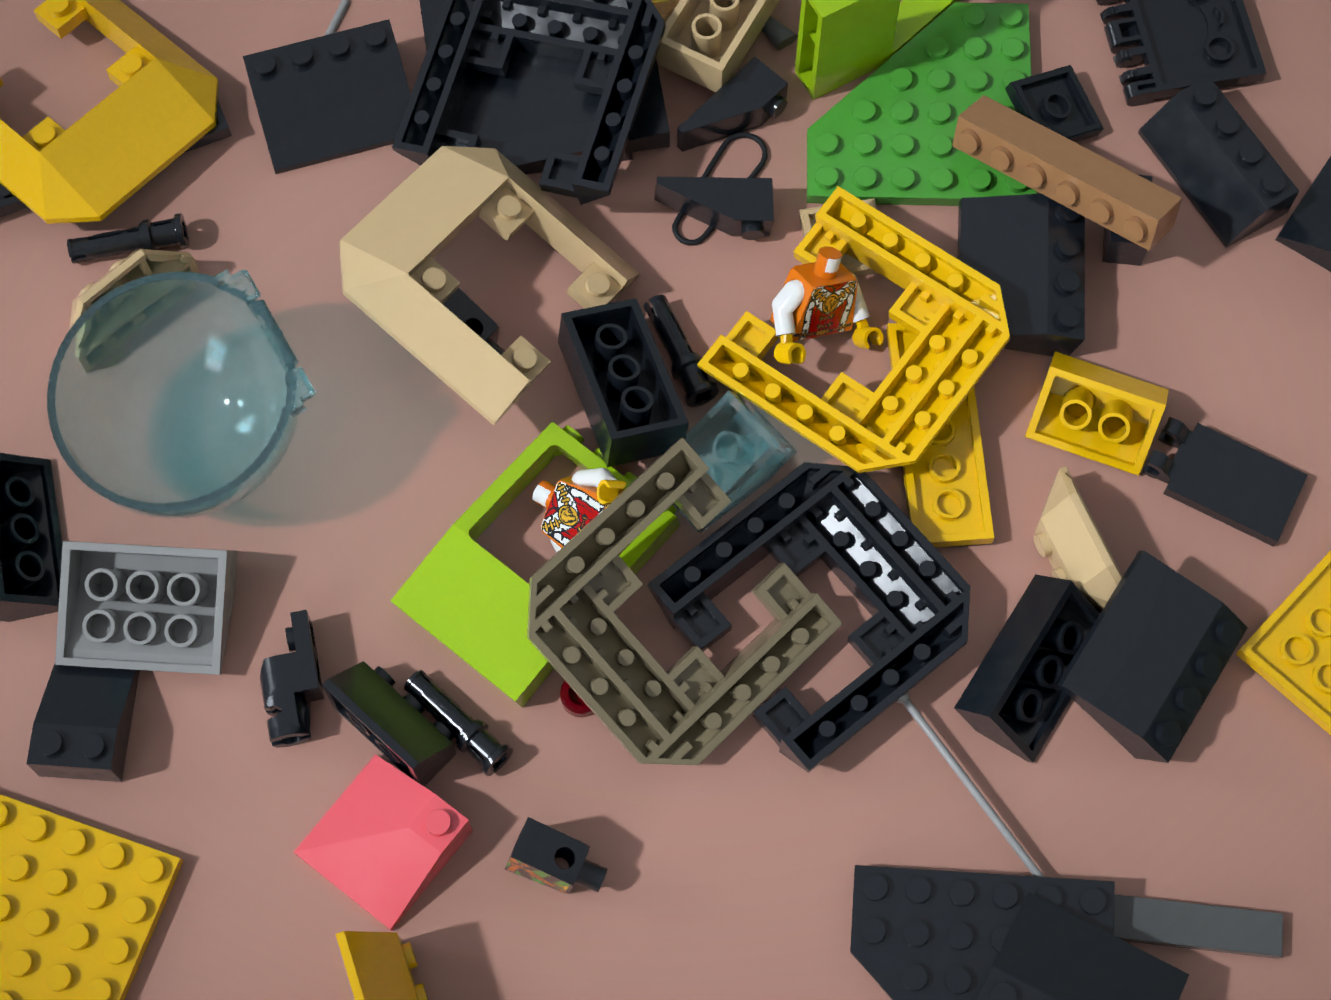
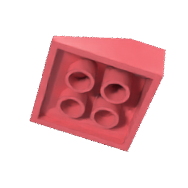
[294,754,473,931]

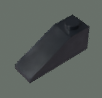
[677,56,788,152]
[654,177,774,240]

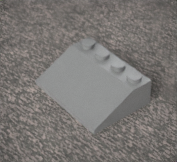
[55,541,237,675]

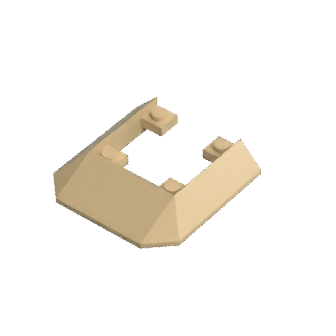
[339,146,640,425]

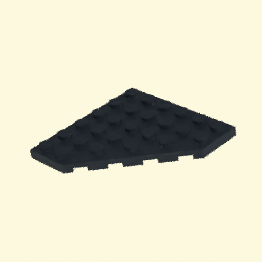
[850,865,1115,1000]

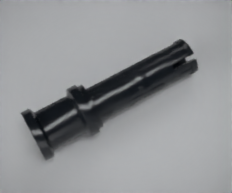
[67,213,189,264]
[643,295,719,407]
[404,670,513,776]

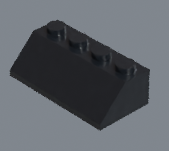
[1138,76,1299,248]
[0,453,63,622]
[954,574,1100,763]

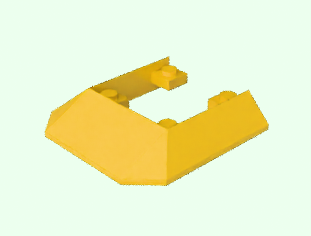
[0,0,219,224]
[697,186,1010,473]

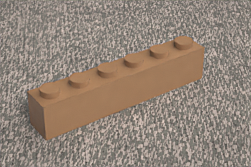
[952,95,1182,251]

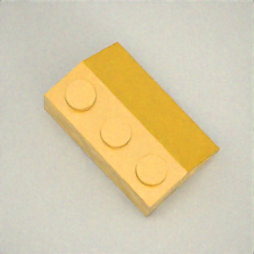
[1025,351,1169,476]

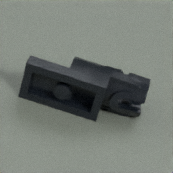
[260,610,324,748]

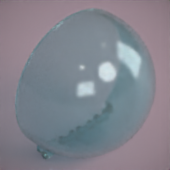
[47,269,316,519]

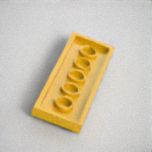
[886,323,994,548]

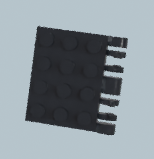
[1096,0,1267,106]

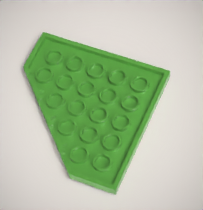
[807,2,1036,206]

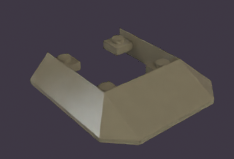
[527,438,843,765]

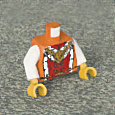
[770,246,884,364]
[532,468,626,553]

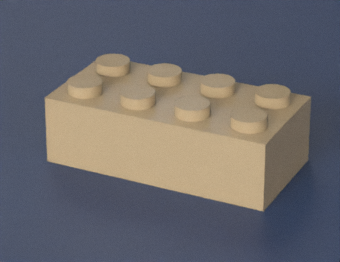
[656,0,780,92]

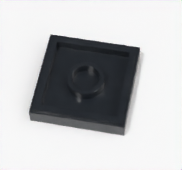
[1005,65,1104,142]

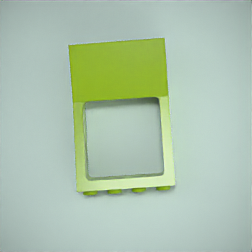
[795,0,961,100]
[390,422,681,708]

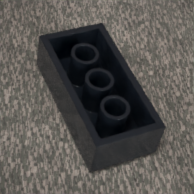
[558,298,689,468]

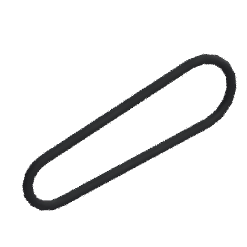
[672,132,768,245]

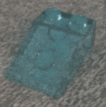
[673,390,797,533]

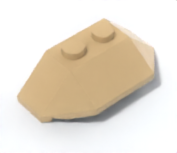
[67,249,201,372]
[1034,466,1123,613]

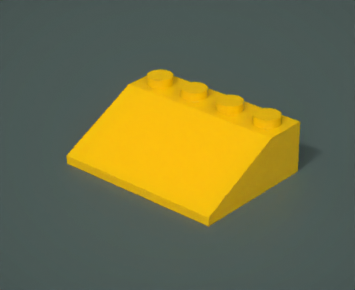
[335,931,429,1000]

